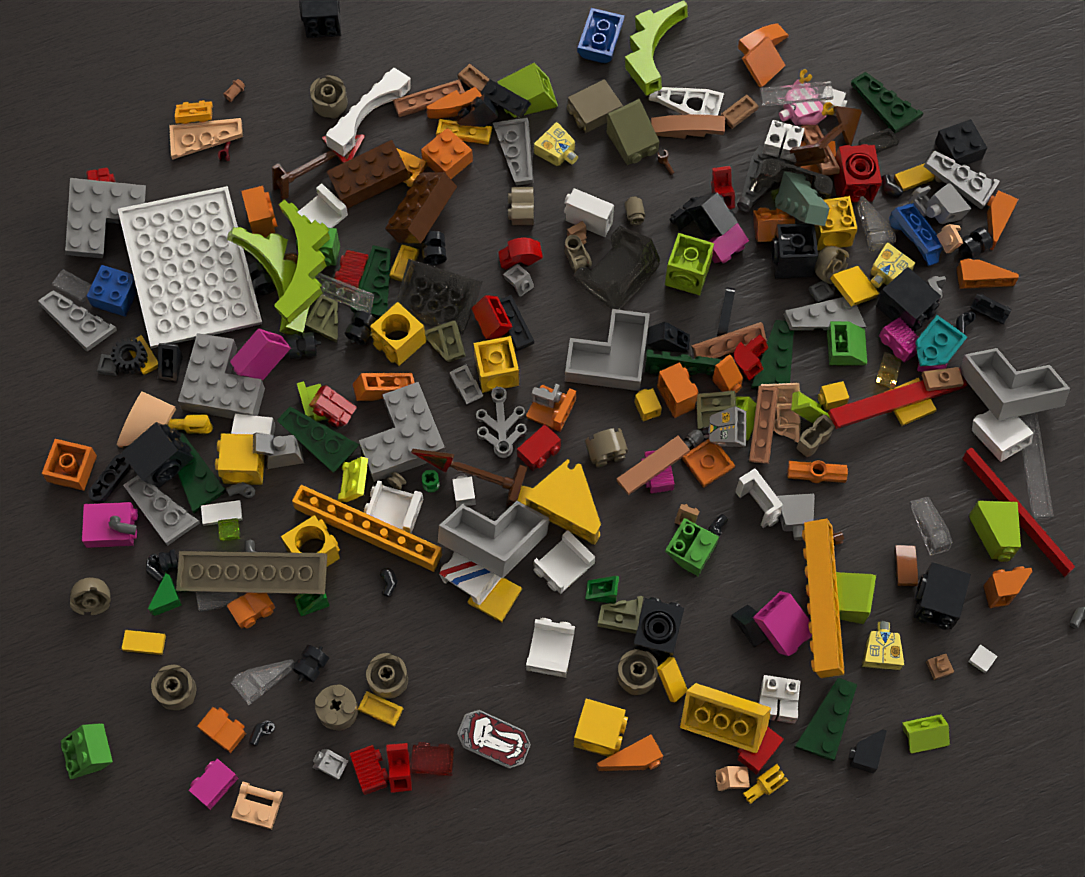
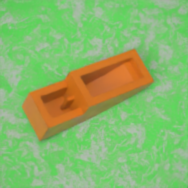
[738,23,789,55]
[426,87,482,119]

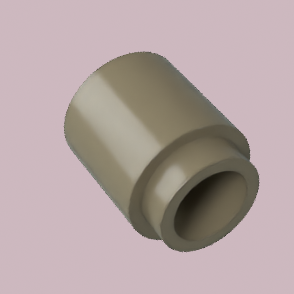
[624,197,645,225]

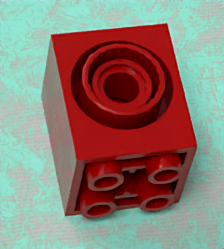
[833,144,882,202]

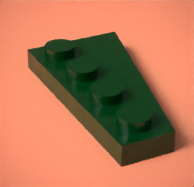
[851,72,923,134]
[351,245,391,319]
[751,320,794,389]
[645,349,722,376]
[277,407,360,473]
[178,433,226,514]
[794,678,857,761]

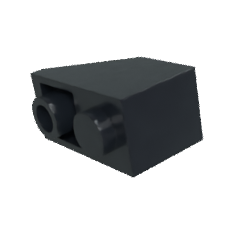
[457,94,498,127]
[647,322,690,352]

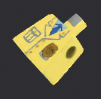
[534,122,578,166]
[871,242,915,288]
[862,621,904,670]

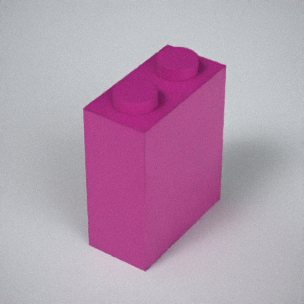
[230,329,291,381]
[82,502,138,548]
[753,591,812,656]

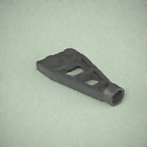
[737,145,791,212]

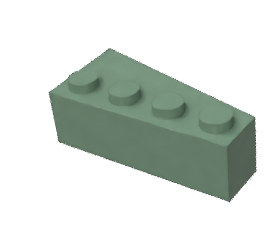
[775,171,830,226]

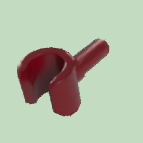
[218,141,231,161]

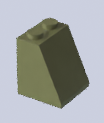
[606,99,659,165]

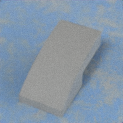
[449,364,483,405]

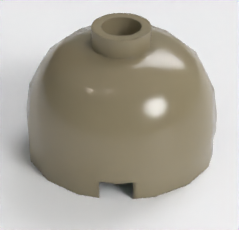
[814,246,849,284]
[70,577,111,615]

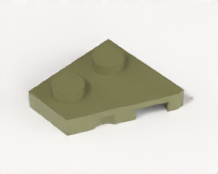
[305,294,338,342]
[425,320,466,362]
[697,391,736,431]
[598,596,643,634]

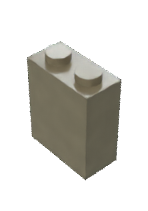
[567,79,623,133]

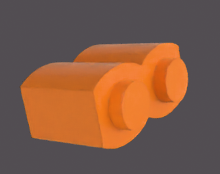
[227,593,276,629]
[197,707,246,753]

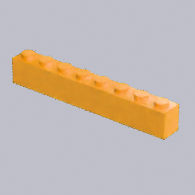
[292,485,443,572]
[802,518,844,678]

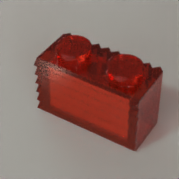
[411,742,455,776]

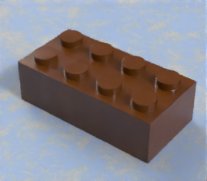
[327,140,411,209]
[385,172,457,243]

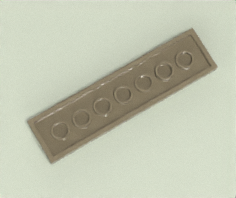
[176,551,327,594]

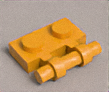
[175,100,213,124]

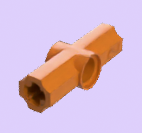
[787,460,848,483]

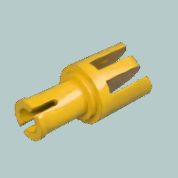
[168,415,213,434]
[743,764,789,804]

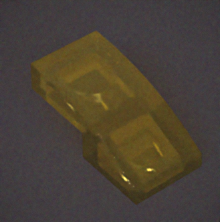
[875,352,902,389]

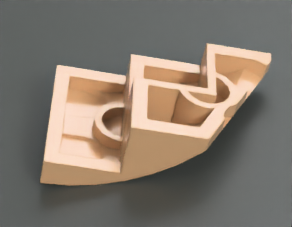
[761,383,801,443]
[117,391,176,448]

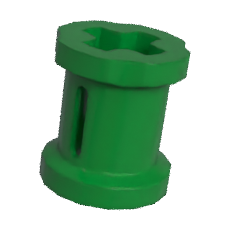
[422,470,440,493]

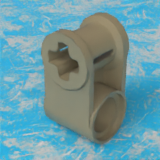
[564,235,592,273]

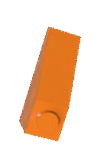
[987,190,1018,250]
[956,258,1019,289]
[353,373,415,401]
[597,735,663,771]

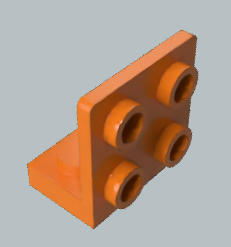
[526,385,576,432]

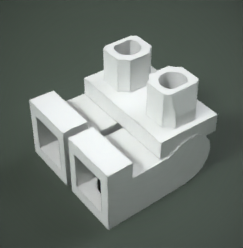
[762,120,804,162]
[758,675,800,724]

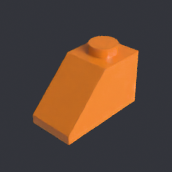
[712,354,743,393]

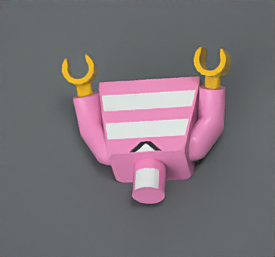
[779,69,835,126]

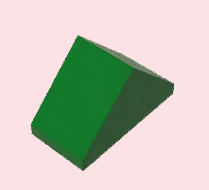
[148,574,182,616]
[585,576,619,604]
[294,593,330,616]

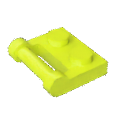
[338,457,368,502]

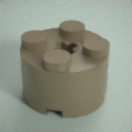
[310,75,348,119]
[585,428,628,468]
[617,649,658,695]
[366,653,408,699]
[151,665,197,710]
[315,684,358,731]

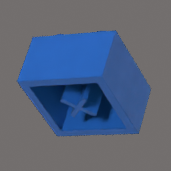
[87,265,137,317]

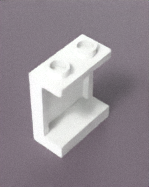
[735,469,783,528]
[364,481,423,534]

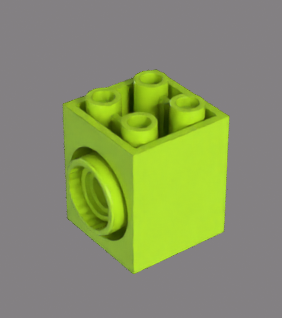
[665,233,714,295]

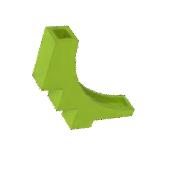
[625,0,688,96]
[274,199,330,324]
[227,227,310,336]

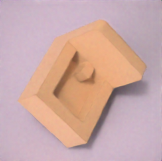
[937,224,963,253]
[716,766,750,791]

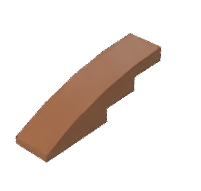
[651,114,725,139]

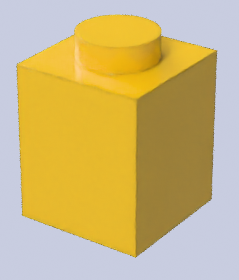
[818,381,849,411]
[634,388,662,422]

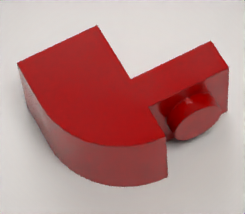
[711,166,735,209]
[498,238,543,269]
[734,335,768,381]
[387,743,412,793]

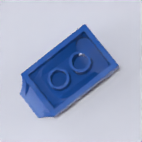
[577,8,625,63]
[889,203,943,266]

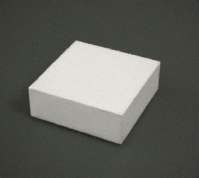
[968,644,997,673]

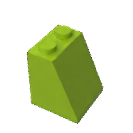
[497,62,558,118]
[969,501,1021,562]
[836,572,876,624]

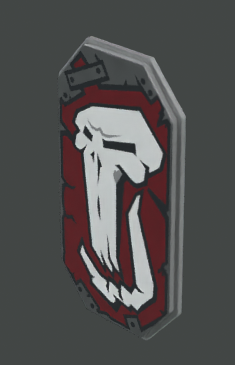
[457,710,531,768]

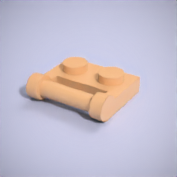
[231,782,283,830]

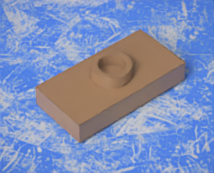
[458,64,489,93]
[720,95,759,129]
[922,367,964,391]

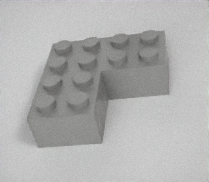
[65,178,146,258]
[565,309,650,391]
[178,333,265,419]
[960,348,1070,420]
[359,382,446,482]
[438,501,549,578]

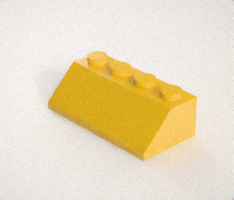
[680,683,771,753]

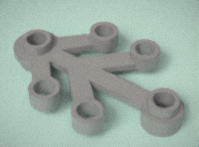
[476,387,527,458]

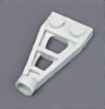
[649,87,724,115]

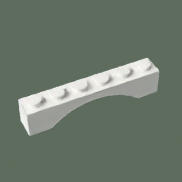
[326,68,411,157]

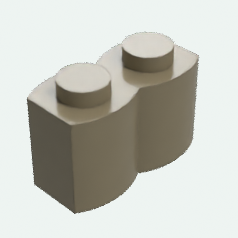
[508,187,534,225]
[796,415,835,457]

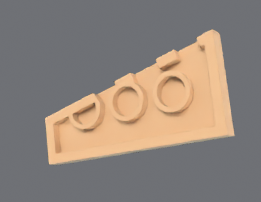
[169,118,243,160]

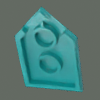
[915,315,967,366]

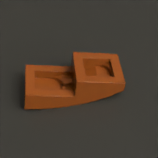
[894,545,918,586]

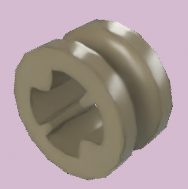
[387,472,407,490]

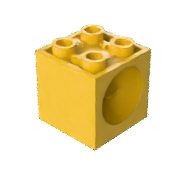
[815,196,858,250]
[370,302,426,366]
[474,336,519,393]
[215,434,265,485]
[281,515,340,567]
[574,699,628,757]

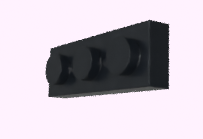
[481,79,531,119]
[500,295,534,351]

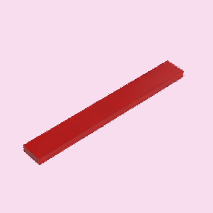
[828,369,968,429]
[962,448,1075,577]

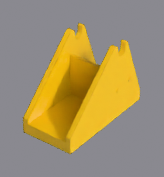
[526,460,601,545]

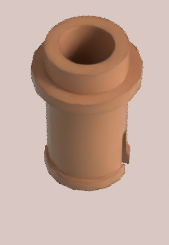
[223,79,245,102]

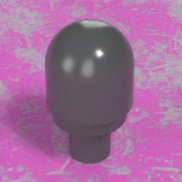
[684,429,704,449]

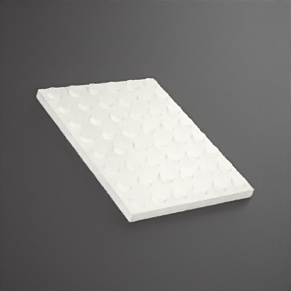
[118,186,262,349]

